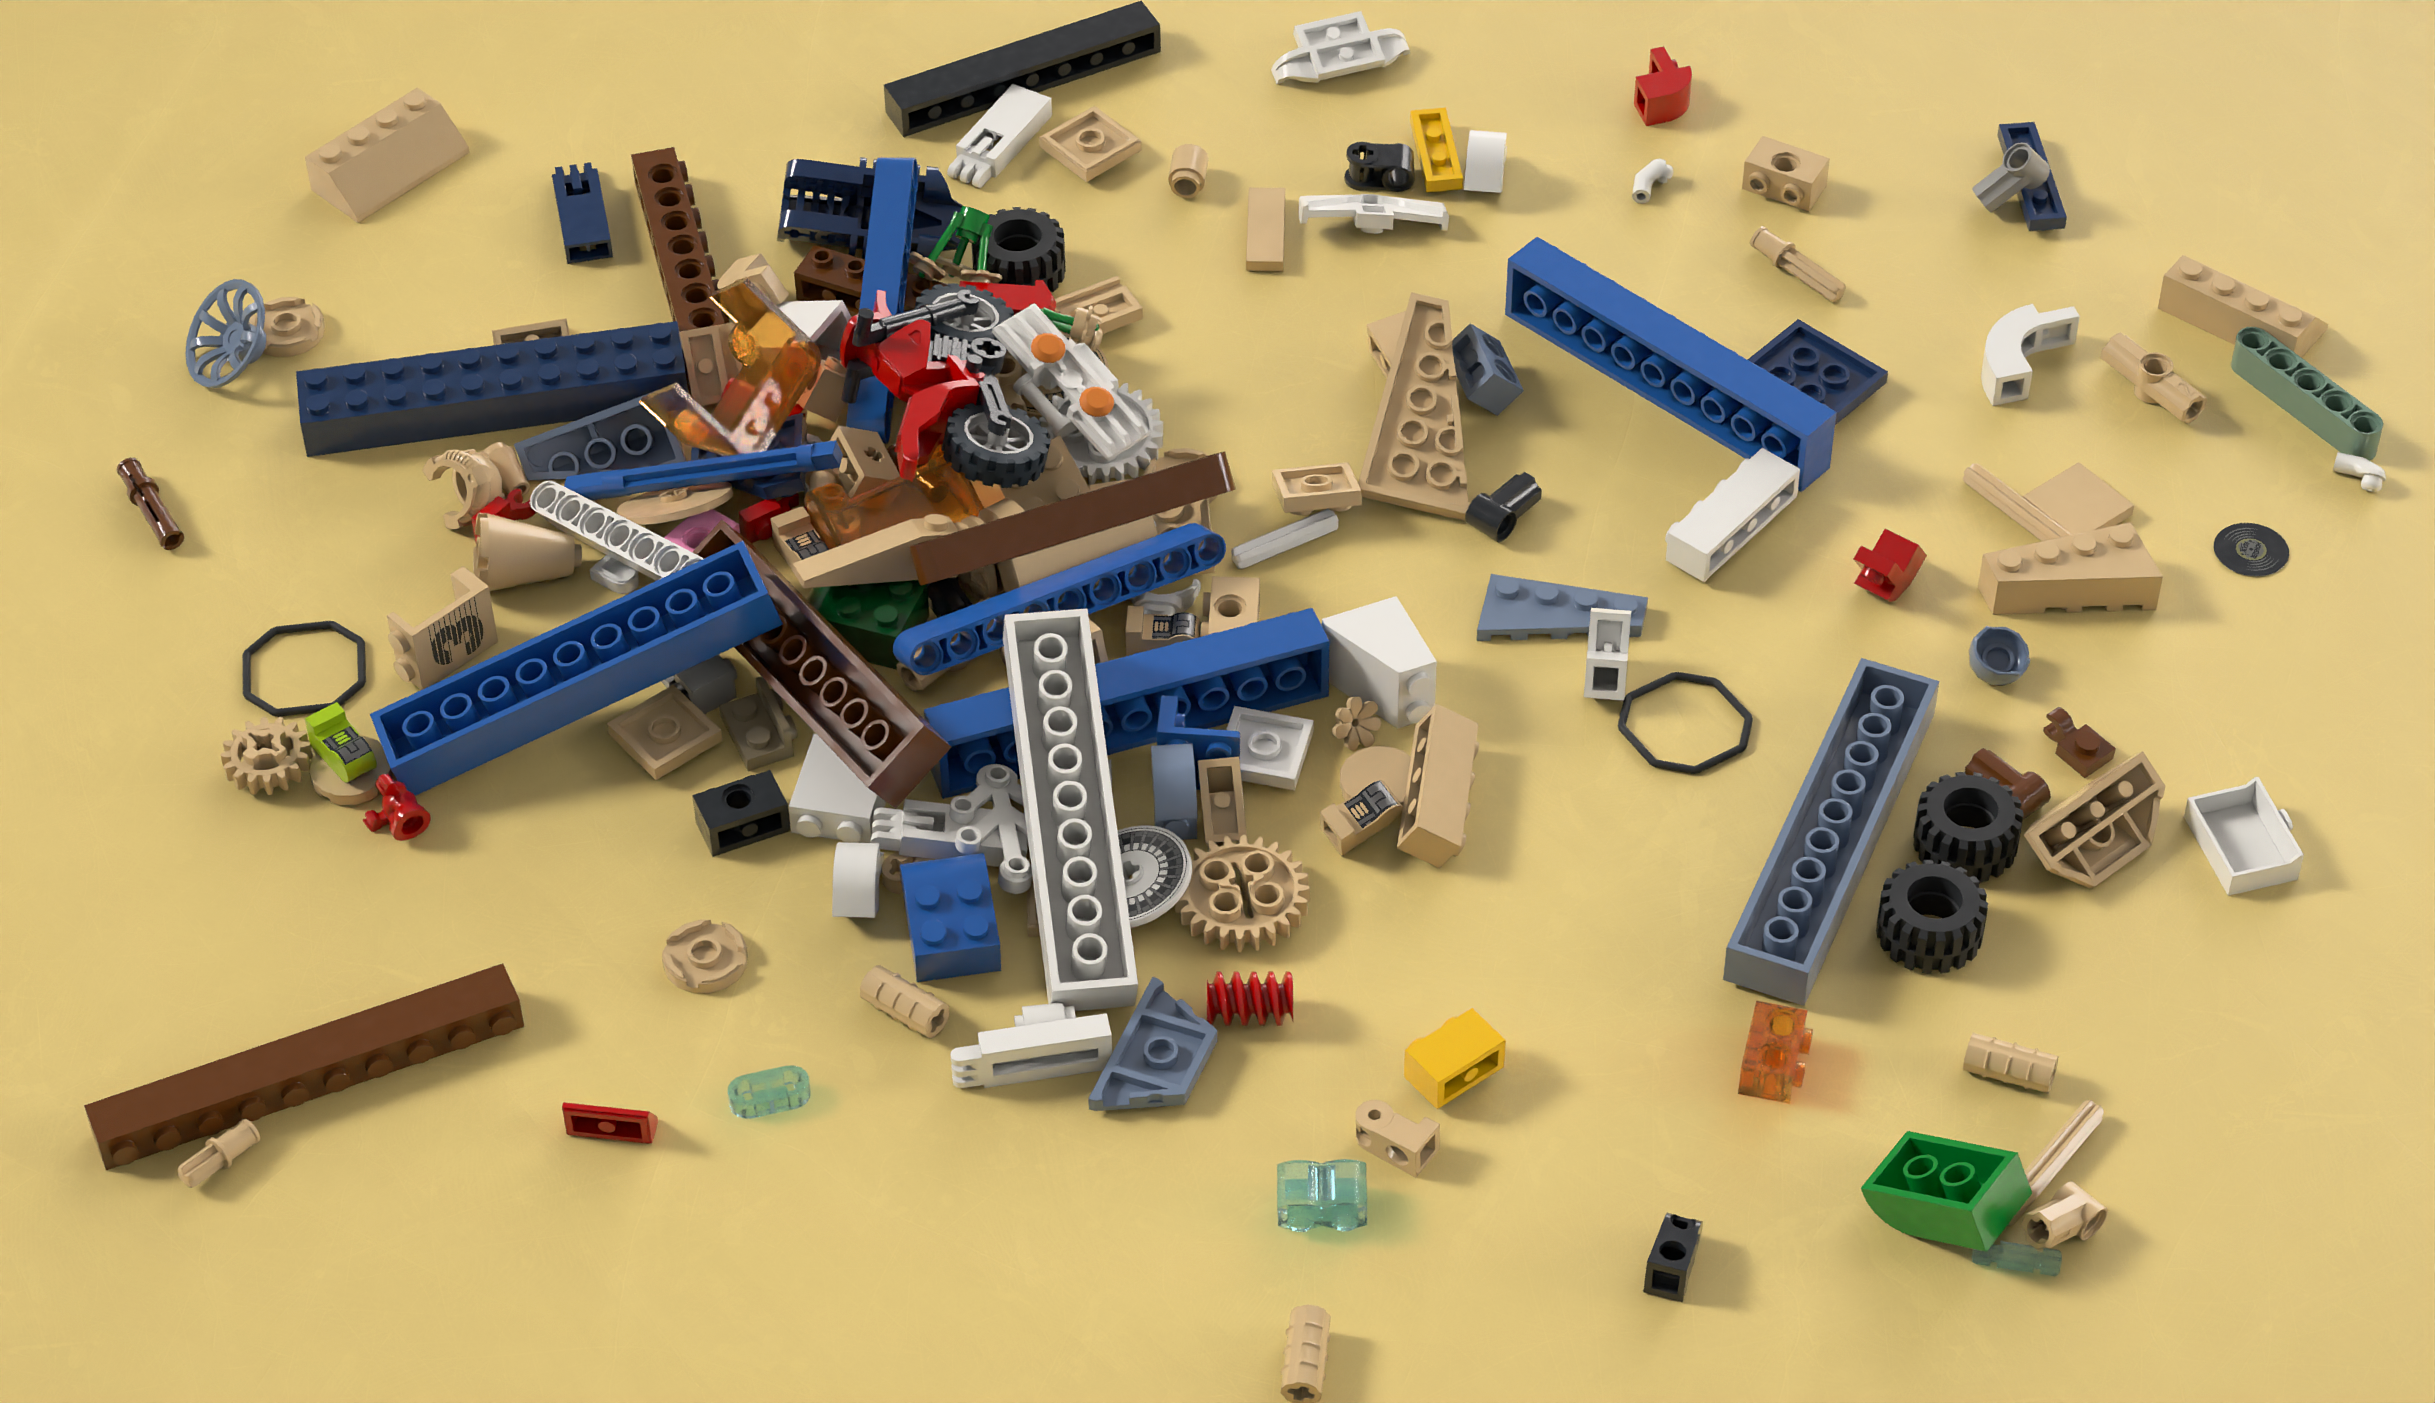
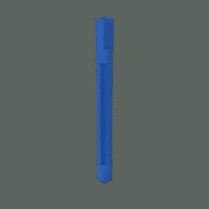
[564,440,843,501]

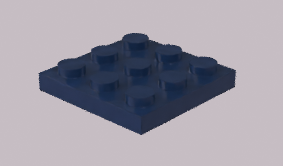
[1748,319,1888,425]

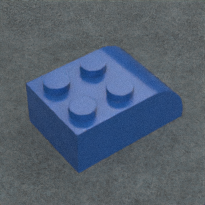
[899,853,1001,982]

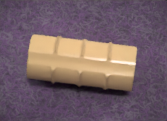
[860,965,950,1038]
[1963,1033,2059,1094]
[1281,1305,1331,1403]

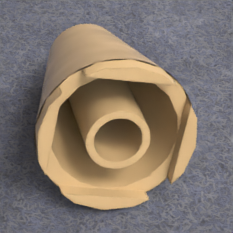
[473,513,582,591]

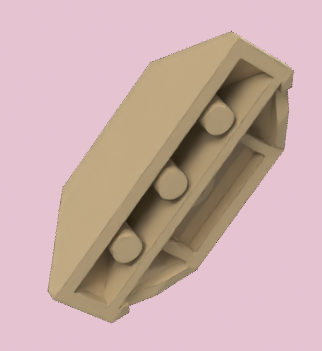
[2024,751,2166,889]

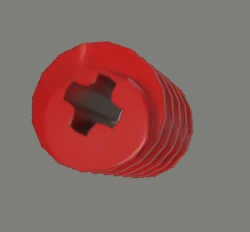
[1207,971,1293,1026]

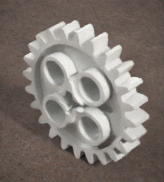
[1039,383,1163,485]

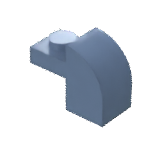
[1151,743,1197,840]

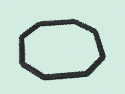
[242,621,366,717]
[1618,672,1753,774]

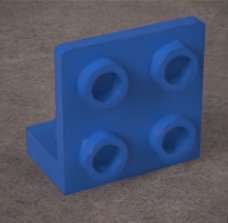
[1157,695,1240,790]

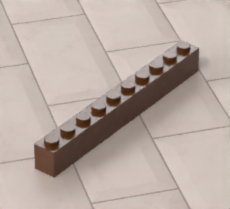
[84,963,525,1170]

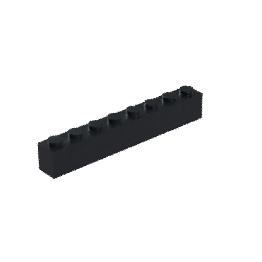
[884,0,1161,137]

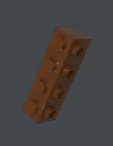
[794,245,948,317]

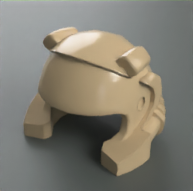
[422,449,505,529]

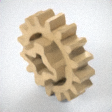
[221,717,313,795]

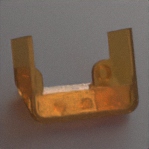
[639,277,821,456]

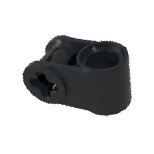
[1344,142,1415,192]

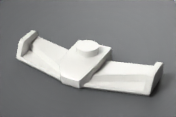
[1299,194,1449,234]

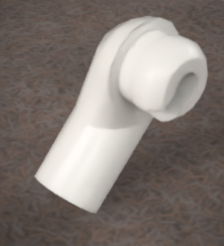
[1632,159,1673,204]
[2333,452,2386,492]

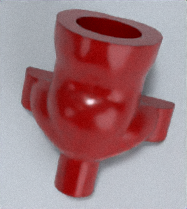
[363,774,431,841]

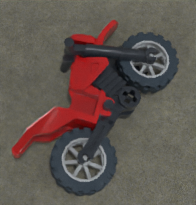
[840,283,1051,488]

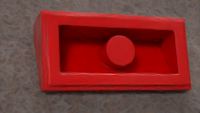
[562,1102,658,1144]

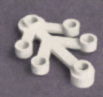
[949,764,1032,894]

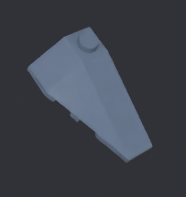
[514,390,686,480]

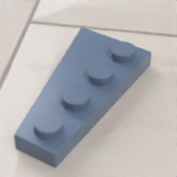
[1477,574,1648,641]

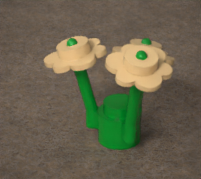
[909,206,1002,283]

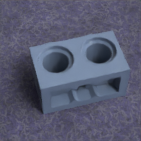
[1452,323,1524,416]

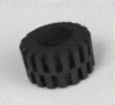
[971,207,1066,292]
[1913,772,2023,883]
[1876,860,1988,974]

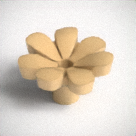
[1332,697,1381,750]

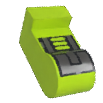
[304,702,377,783]

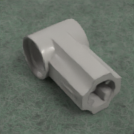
[1972,142,2050,213]

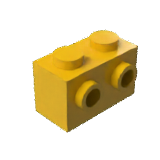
[1404,1008,1506,1109]

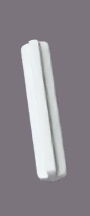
[1231,508,1339,569]

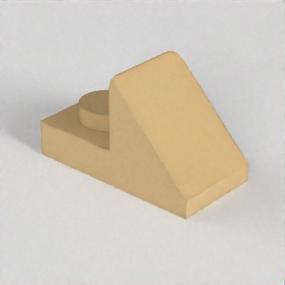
[1198,757,1247,844]

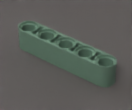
[2231,327,2384,461]

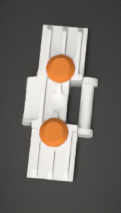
[992,303,1151,461]

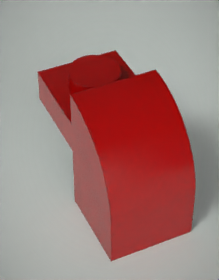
[1634,46,1692,126]
[1853,529,1927,602]

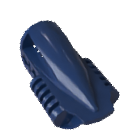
[777,157,963,260]

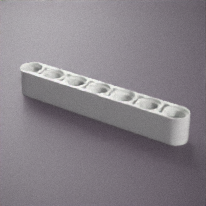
[530,480,703,581]

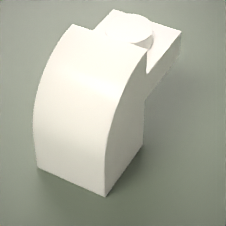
[1464,130,1507,193]
[1584,608,1631,701]
[832,842,884,918]

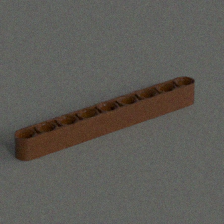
[909,451,1236,585]

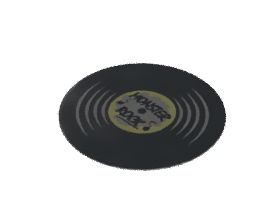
[2213,523,2289,576]

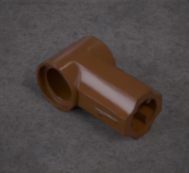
[1965,748,2051,820]

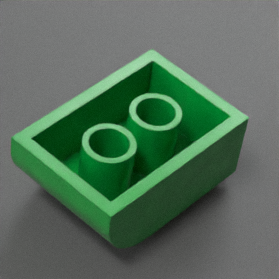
[1861,1131,2032,1252]

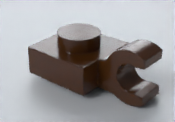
[2043,707,2116,778]

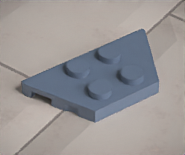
[1088,977,1217,1111]

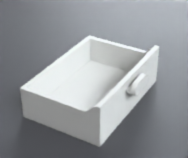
[2184,777,2304,896]

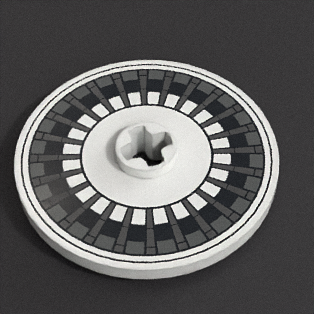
[1118,825,1192,928]

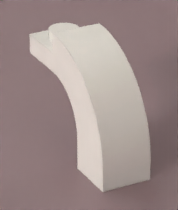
[1981,304,2080,406]

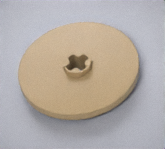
[617,482,733,525]

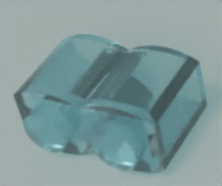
[1277,1159,1367,1232]

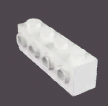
[1665,448,1800,582]

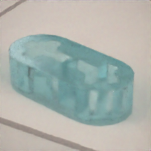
[728,1065,811,1119]

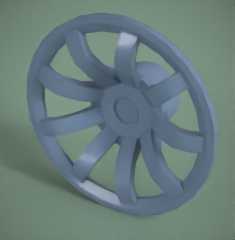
[185,279,266,388]

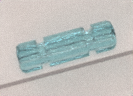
[1972,1241,2062,1276]

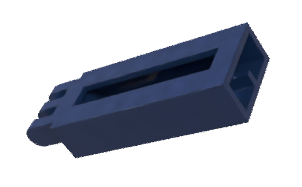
[552,162,613,264]

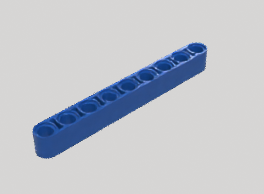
[846,158,918,444]
[893,523,1226,676]

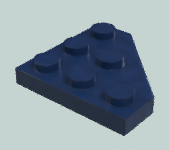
[691,413,807,500]

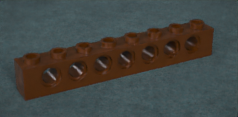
[631,147,730,368]

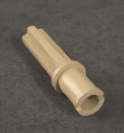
[1750,226,1846,302]

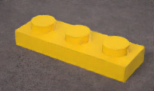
[1410,107,1463,192]

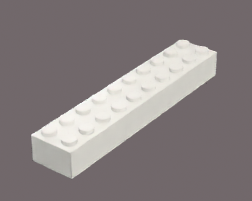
[1003,609,1138,1011]

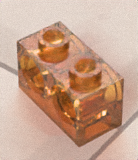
[1738,1001,1813,1104]

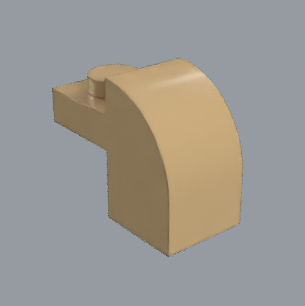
[717,253,789,319]

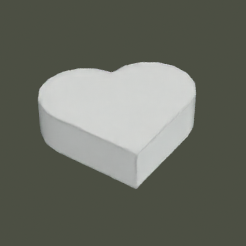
[590,555,639,594]

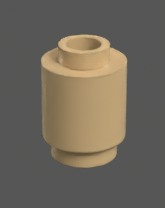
[1168,144,1209,198]

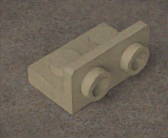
[719,676,797,771]

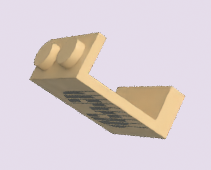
[387,566,498,690]

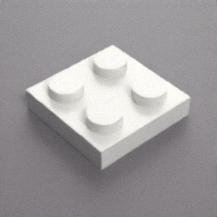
[1227,706,1314,790]

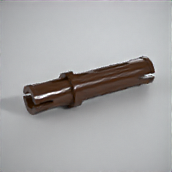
[117,457,184,550]

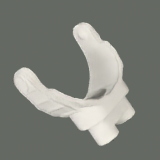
[1128,574,1201,616]

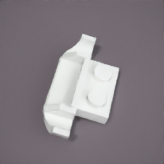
[1271,11,1410,84]

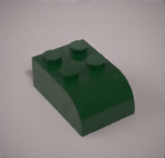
[806,580,930,670]

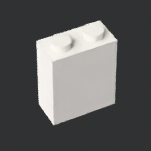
[789,734,886,843]

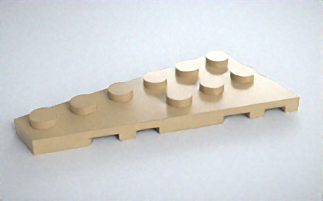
[1358,292,1469,521]

